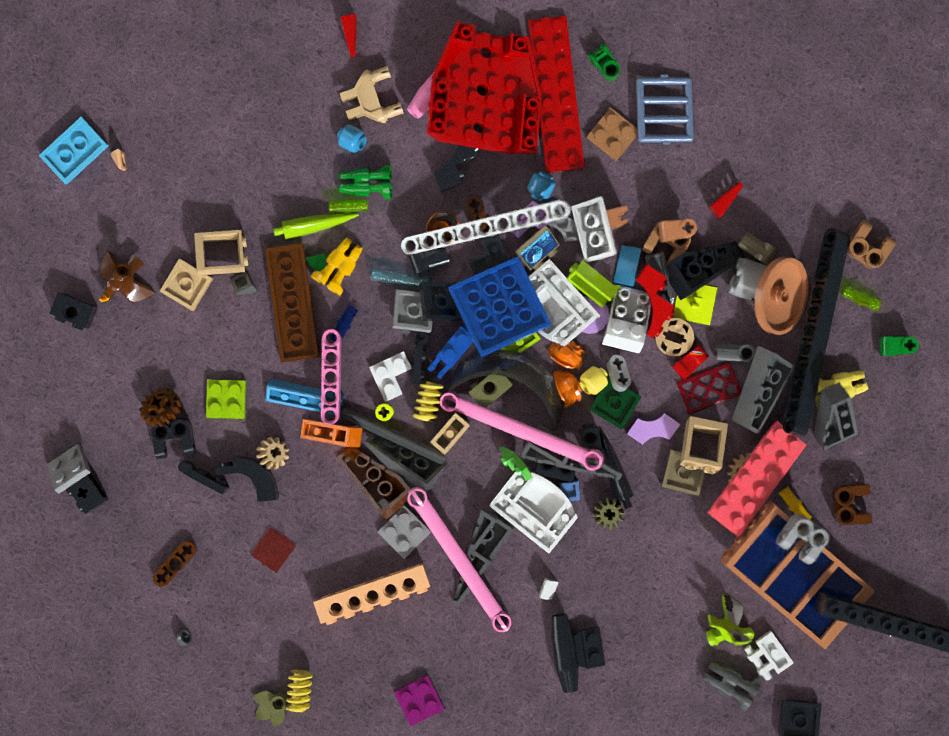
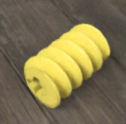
[413,381,444,422]
[286,670,313,712]

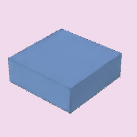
[559,481,580,501]

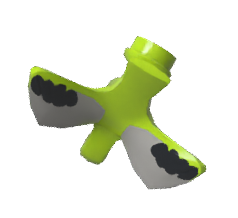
[706,594,754,646]

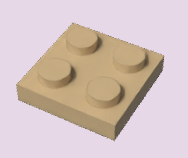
[160,259,213,311]

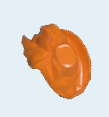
[547,340,586,370]
[553,370,582,408]

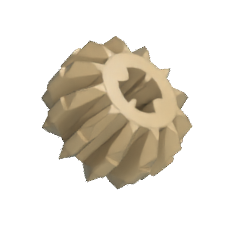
[256,437,289,470]

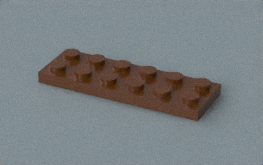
[265,243,320,363]

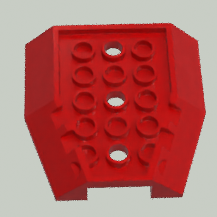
[426,22,542,154]

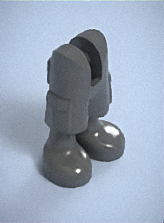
[702,661,762,711]

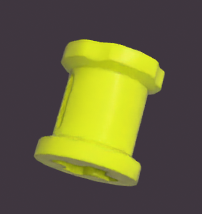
[375,403,394,421]

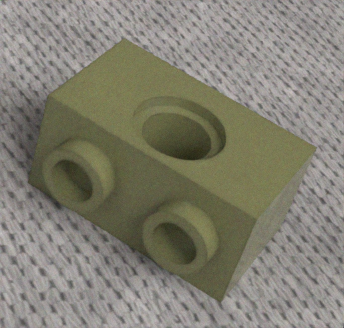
[469,367,513,408]

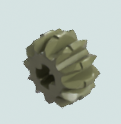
[592,497,625,530]

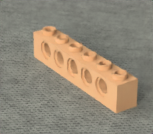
[313,563,431,625]

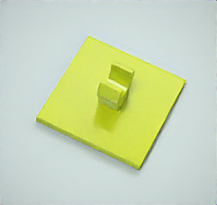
[672,285,717,325]

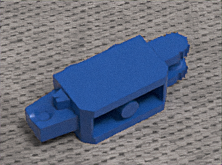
[428,324,473,379]

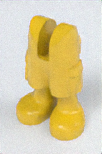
[311,237,363,296]

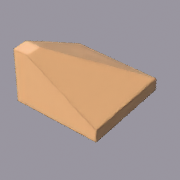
[111,149,127,171]

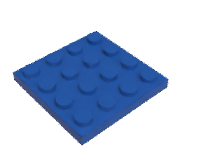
[448,257,551,357]

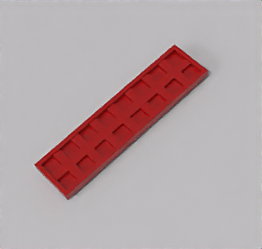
[528,15,585,173]

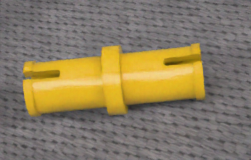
[778,486,812,524]

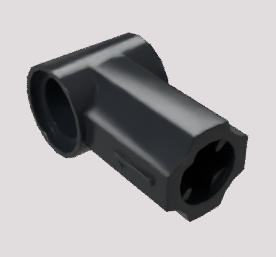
[409,246,450,275]

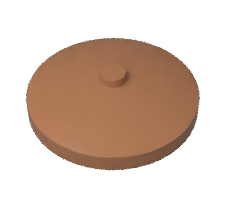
[755,257,808,335]

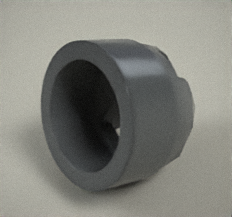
[175,629,192,646]

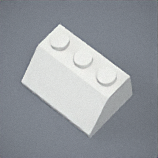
[571,197,617,262]

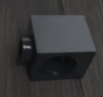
[578,423,602,450]

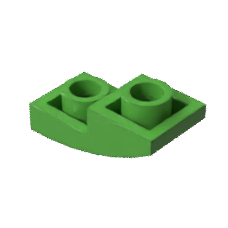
[499,446,533,481]

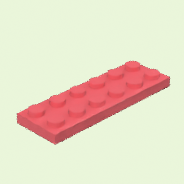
[707,421,806,537]

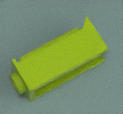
[567,258,620,308]

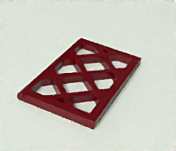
[677,362,742,415]

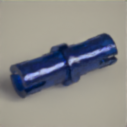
[330,305,359,342]

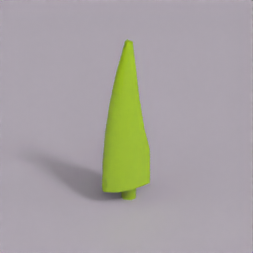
[273,213,359,240]

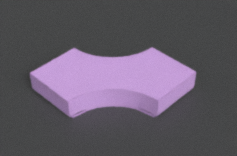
[627,413,680,445]

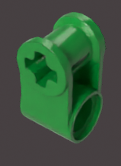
[587,43,620,81]
[879,336,919,356]

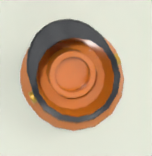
[426,211,460,243]

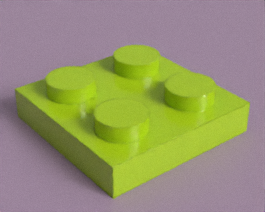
[206,379,246,419]

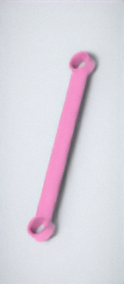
[440,391,604,470]
[408,487,511,632]

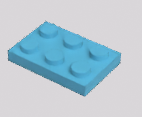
[39,117,109,185]

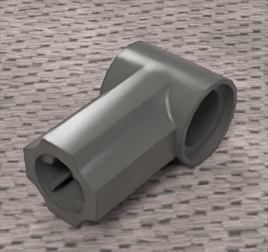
[716,343,755,362]

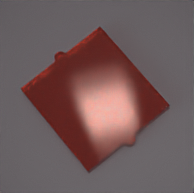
[251,528,296,573]

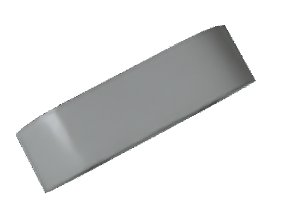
[606,355,631,392]

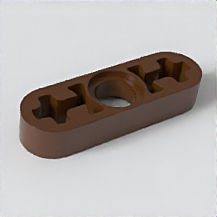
[153,540,197,587]

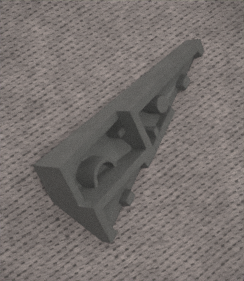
[519,421,622,480]
[453,509,514,607]

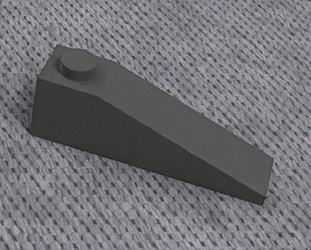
[365,433,448,499]

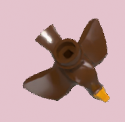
[99,252,154,303]

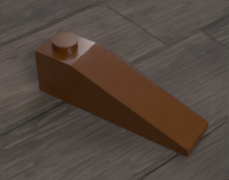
[336,447,411,520]

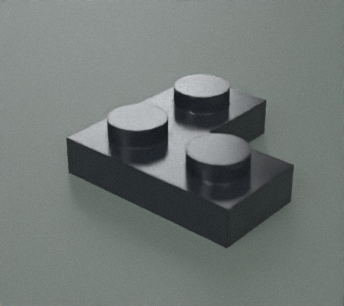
[468,231,510,276]

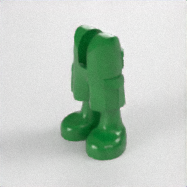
[338,164,392,200]

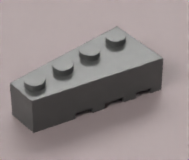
[732,346,795,434]

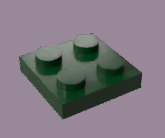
[589,377,642,430]

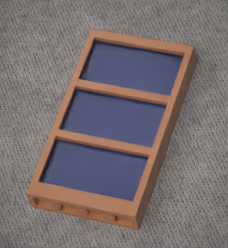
[719,501,875,650]

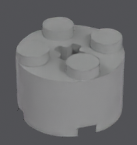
[729,258,767,302]

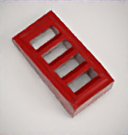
[340,13,357,58]
[708,182,743,219]

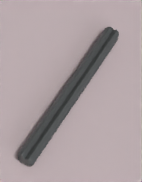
[340,408,446,464]

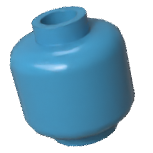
[337,124,367,153]
[527,171,556,201]

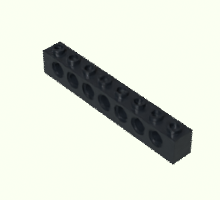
[813,591,949,653]

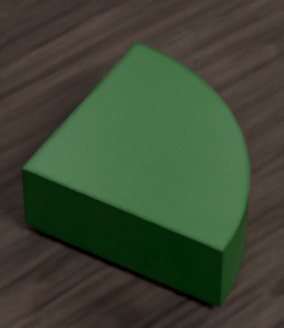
[306,254,327,271]

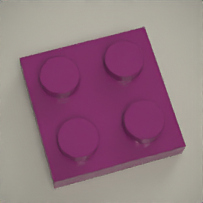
[394,675,445,726]

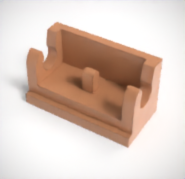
[606,205,628,231]

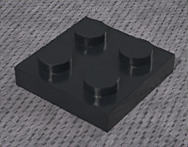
[419,282,461,321]
[778,699,822,736]

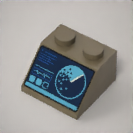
[515,225,560,271]

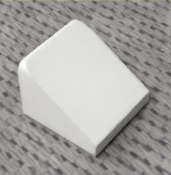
[539,577,558,600]

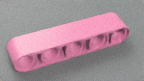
[321,329,342,425]

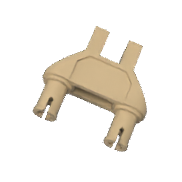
[340,66,404,124]

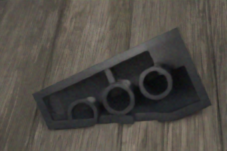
[668,241,746,300]

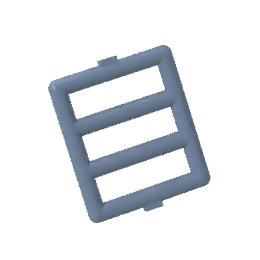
[636,75,694,145]

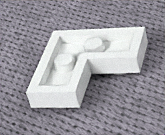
[369,351,412,402]

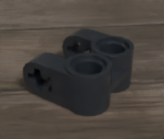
[151,418,196,459]

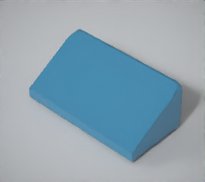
[613,245,641,287]

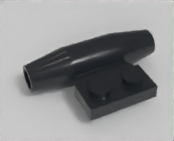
[551,613,605,693]

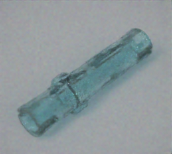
[371,268,430,287]

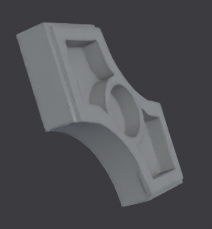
[546,204,580,242]

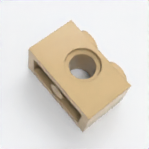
[430,412,470,455]

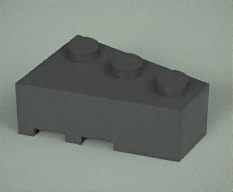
[813,382,858,450]

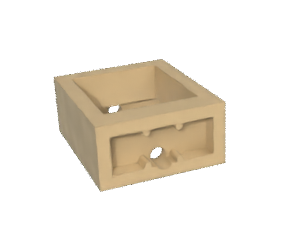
[194,230,248,275]
[680,416,728,474]

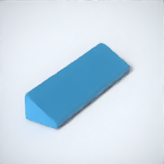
[265,379,344,415]

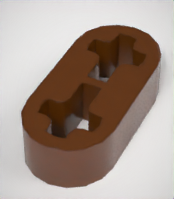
[466,196,487,231]

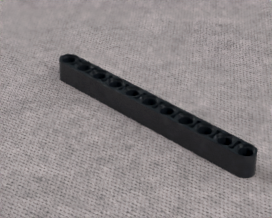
[783,228,850,437]

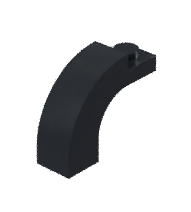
[215,457,279,502]

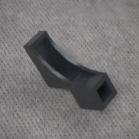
[434,145,479,192]

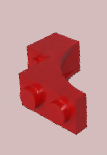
[635,264,675,339]

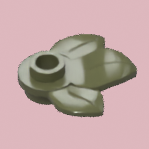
[253,691,289,727]

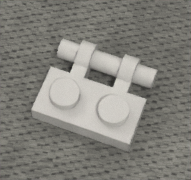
[744,631,793,681]

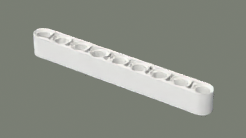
[401,201,571,254]

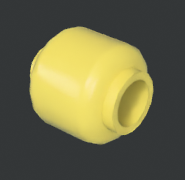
[579,366,608,395]

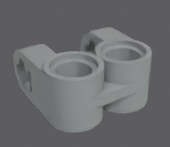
[776,514,829,564]

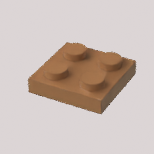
[586,107,638,162]

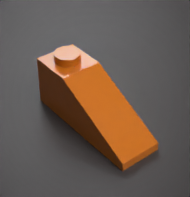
[300,419,363,447]

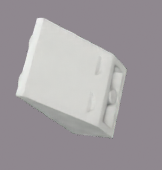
[602,285,651,353]

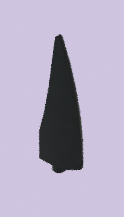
[599,427,634,509]

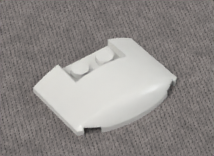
[529,259,600,346]
[489,472,578,553]

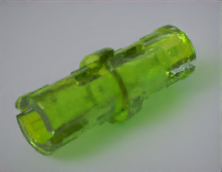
[329,199,368,214]
[841,285,882,312]

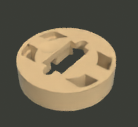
[655,318,694,356]

